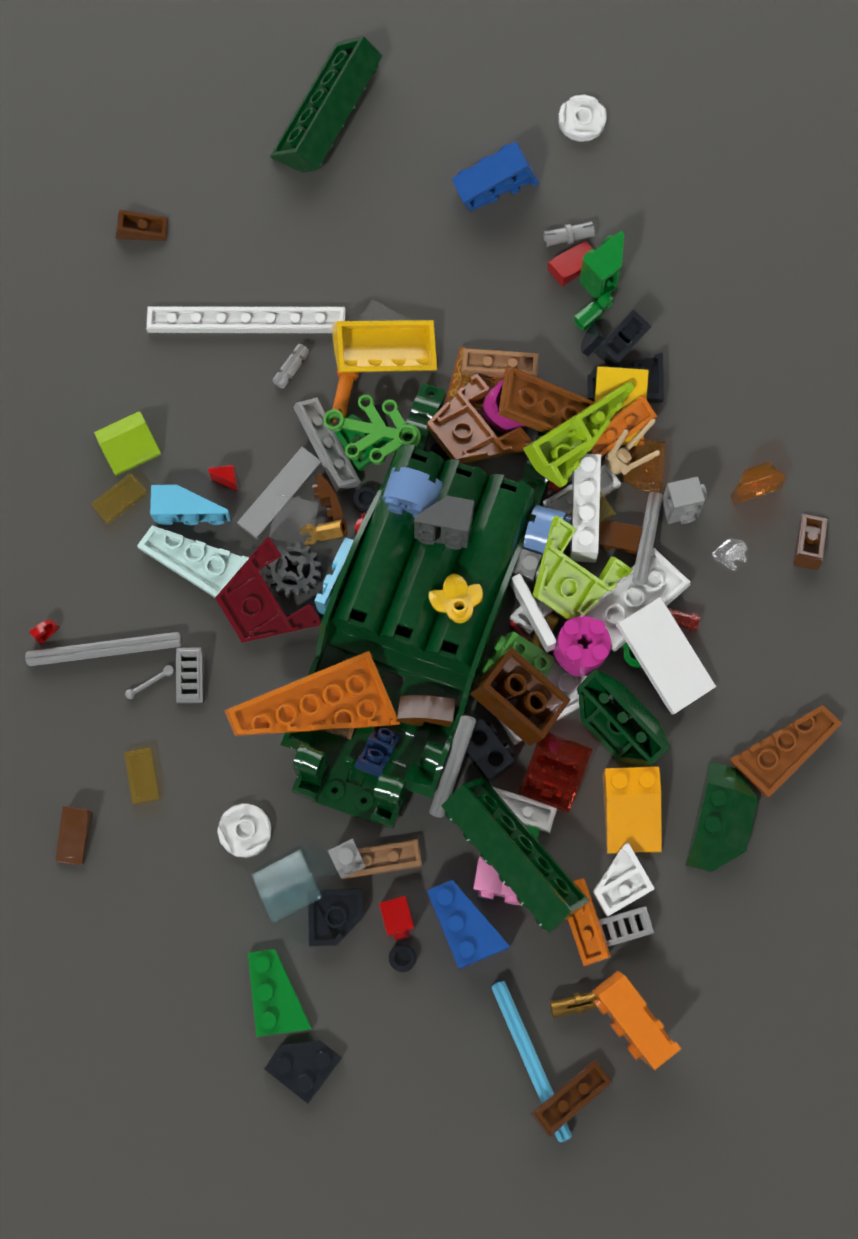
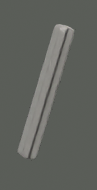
[632,491,663,585]
[429,715,476,818]

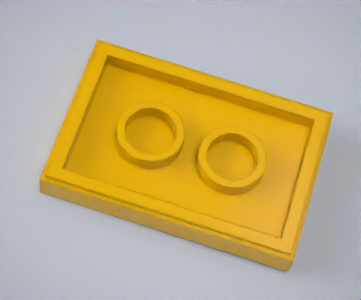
[595,367,649,447]

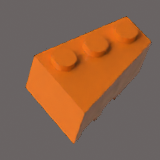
[592,971,681,1070]

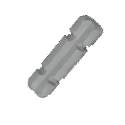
[273,344,309,389]

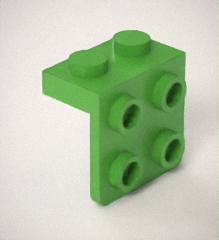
[479,631,555,679]

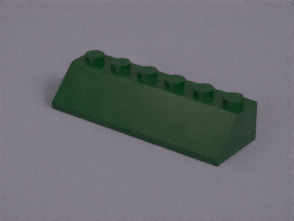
[270,36,383,173]
[441,777,590,933]

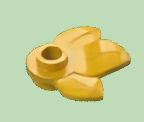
[429,574,483,623]

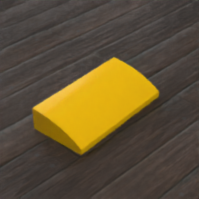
[332,320,437,373]

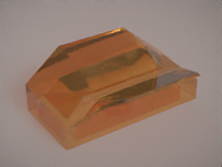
[622,439,665,493]
[730,461,786,505]

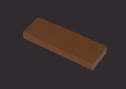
[530,1060,613,1137]

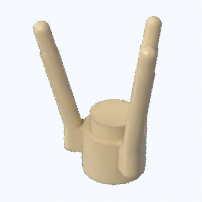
[605,419,660,475]

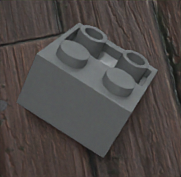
[414,496,474,549]

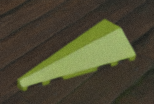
[523,381,635,487]

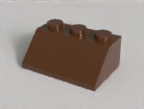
[469,647,571,746]

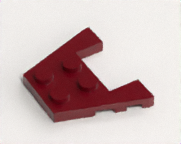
[215,536,321,643]

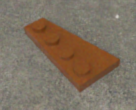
[728,705,842,799]

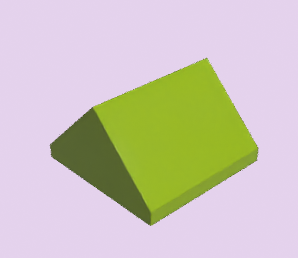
[94,411,161,476]

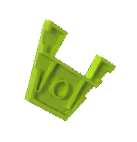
[532,516,633,620]

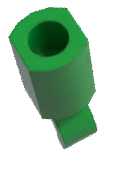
[573,291,614,332]

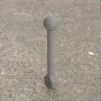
[125,665,174,699]

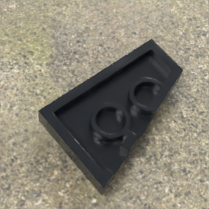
[587,352,664,403]

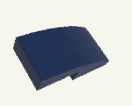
[355,727,401,777]

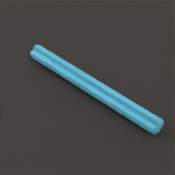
[492,981,572,1142]

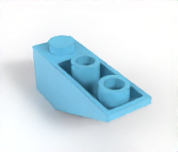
[150,485,231,526]

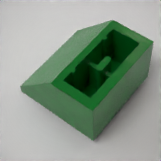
[579,231,624,301]

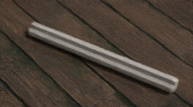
[25,632,182,666]

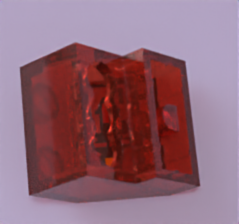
[518,732,592,813]

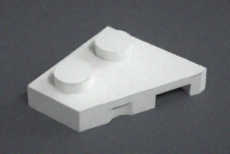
[593,843,655,916]

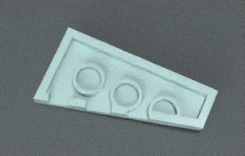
[137,526,249,598]

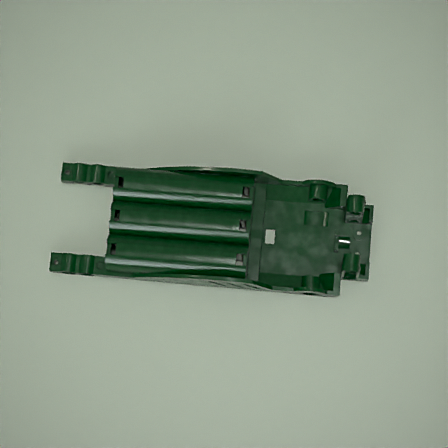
[281,382,549,829]

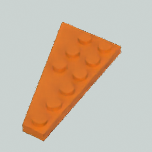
[225,651,400,736]

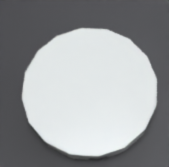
[558,95,607,142]
[217,803,272,858]

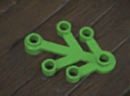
[323,394,421,465]

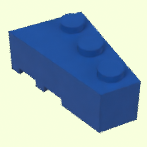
[451,141,540,211]
[427,880,510,970]

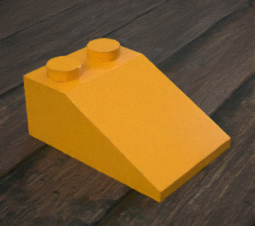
[602,767,662,854]

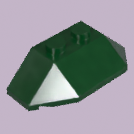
[577,669,670,766]
[685,762,758,872]

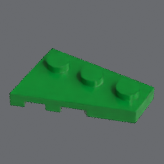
[248,949,312,1037]

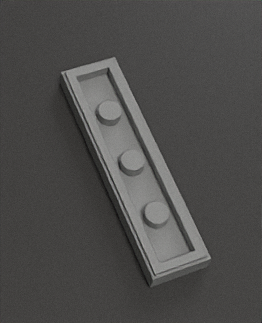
[293,398,361,493]
[237,447,322,540]

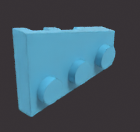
[314,537,354,616]

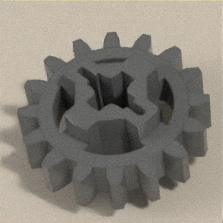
[265,542,322,598]

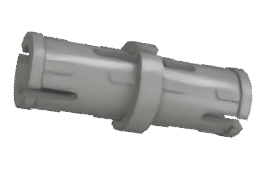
[543,221,595,247]

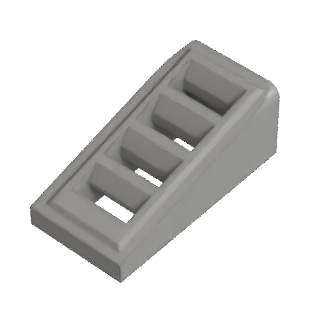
[176,647,205,703]
[599,906,654,947]

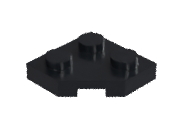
[308,889,364,947]
[264,1040,343,1104]

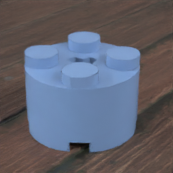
[382,467,443,518]
[523,505,572,560]

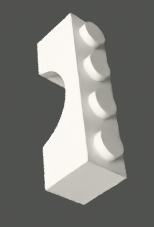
[570,454,601,563]

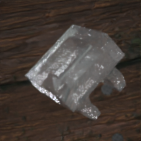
[711,538,748,571]

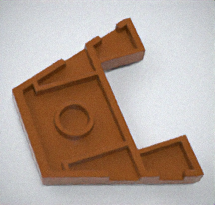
[427,373,533,464]

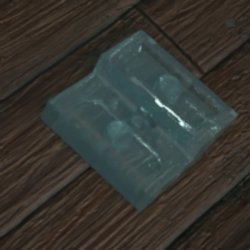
[252,850,322,923]

